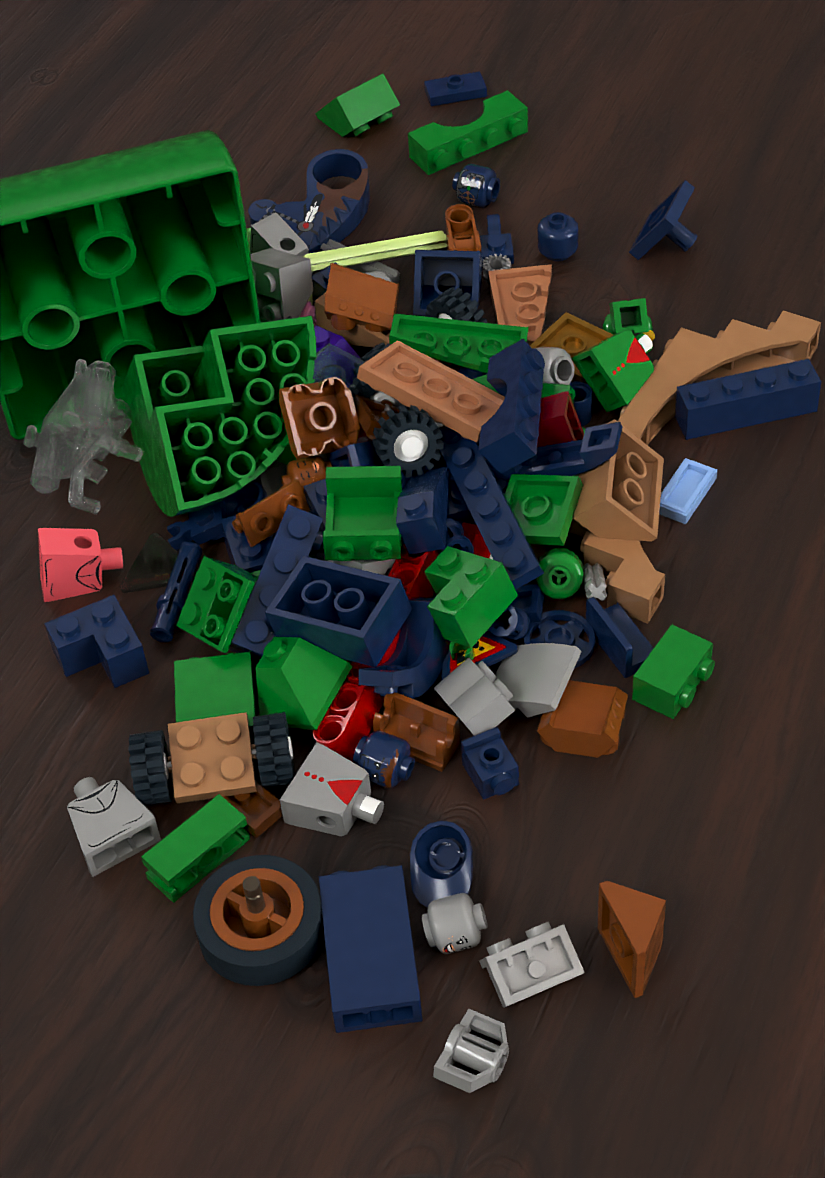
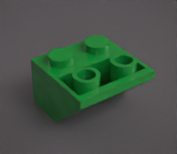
[176,556,258,653]

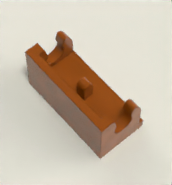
[373,693,460,772]

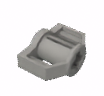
[433,1009,509,1093]

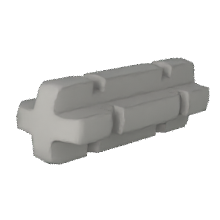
[583,563,607,601]

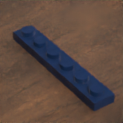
[439,425,544,590]

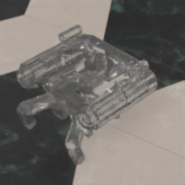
[24,359,143,514]

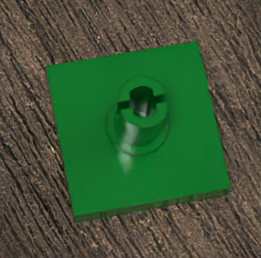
[505,474,583,546]

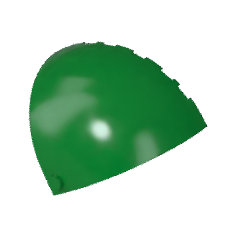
[121,316,317,517]

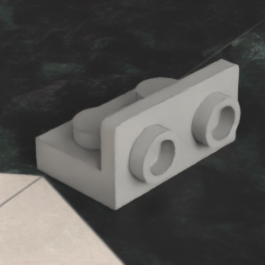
[479,921,585,1008]

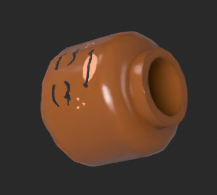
[281,455,332,495]

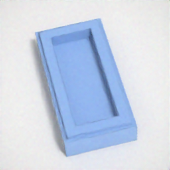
[659,458,717,524]

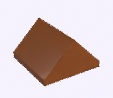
[598,881,666,998]

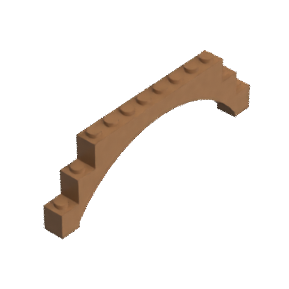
[569,311,821,624]

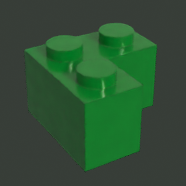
[424,546,518,648]

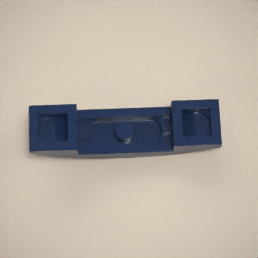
[486,422,623,480]

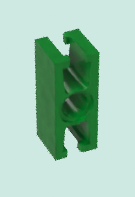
[141,794,250,903]

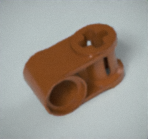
[445,204,481,252]

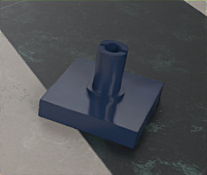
[629,180,698,260]

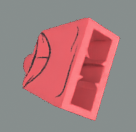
[38,528,123,602]

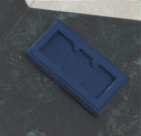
[424,71,487,106]

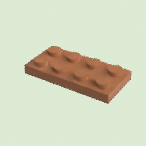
[357,340,505,443]

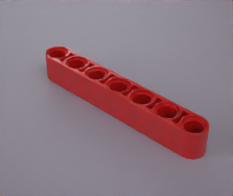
[313,544,440,762]

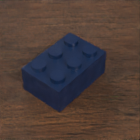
[265,556,412,668]

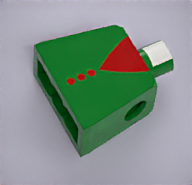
[572,329,654,412]

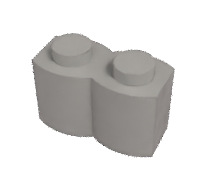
[434,657,515,736]

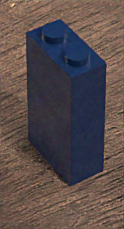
[318,865,423,1033]

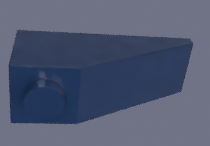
[396,467,449,555]

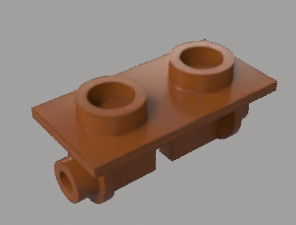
[232,479,310,547]

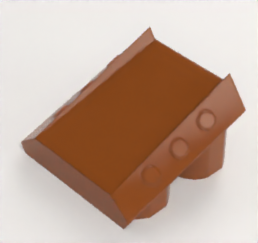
[324,263,399,332]
[279,377,360,459]
[537,680,628,758]

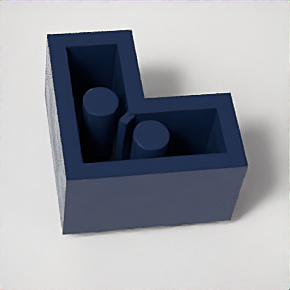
[44,595,150,688]

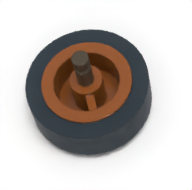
[193,855,324,986]

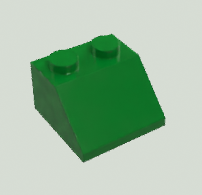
[315,73,400,137]

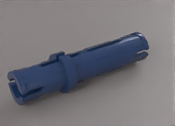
[150,541,202,642]

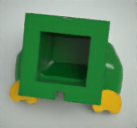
[603,298,655,341]

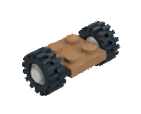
[128,712,295,806]

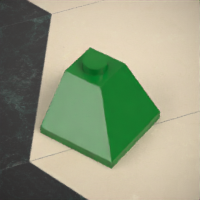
[255,637,353,730]

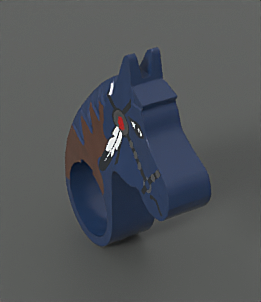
[248,149,370,254]

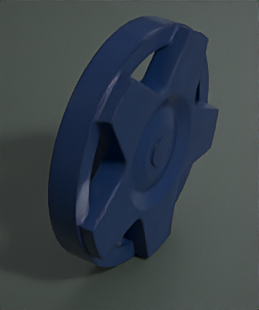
[524,610,595,668]

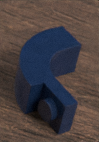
[359,597,451,699]

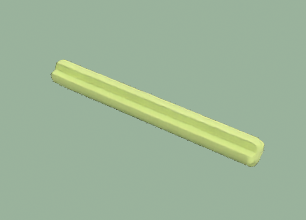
[303,231,447,273]

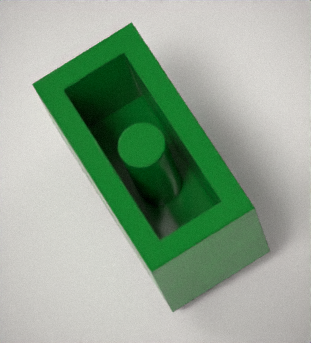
[632,624,715,719]

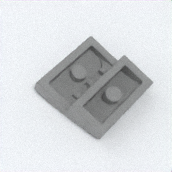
[492,643,582,718]

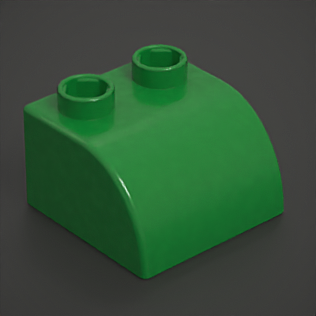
[0,130,261,440]

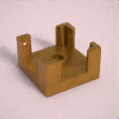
[530,312,613,384]

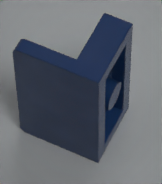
[586,597,654,678]

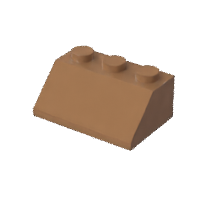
[573,419,664,542]

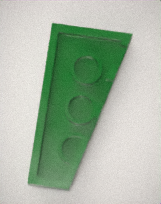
[389,313,529,373]

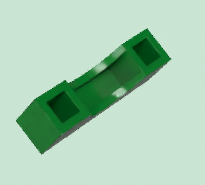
[408,90,528,175]

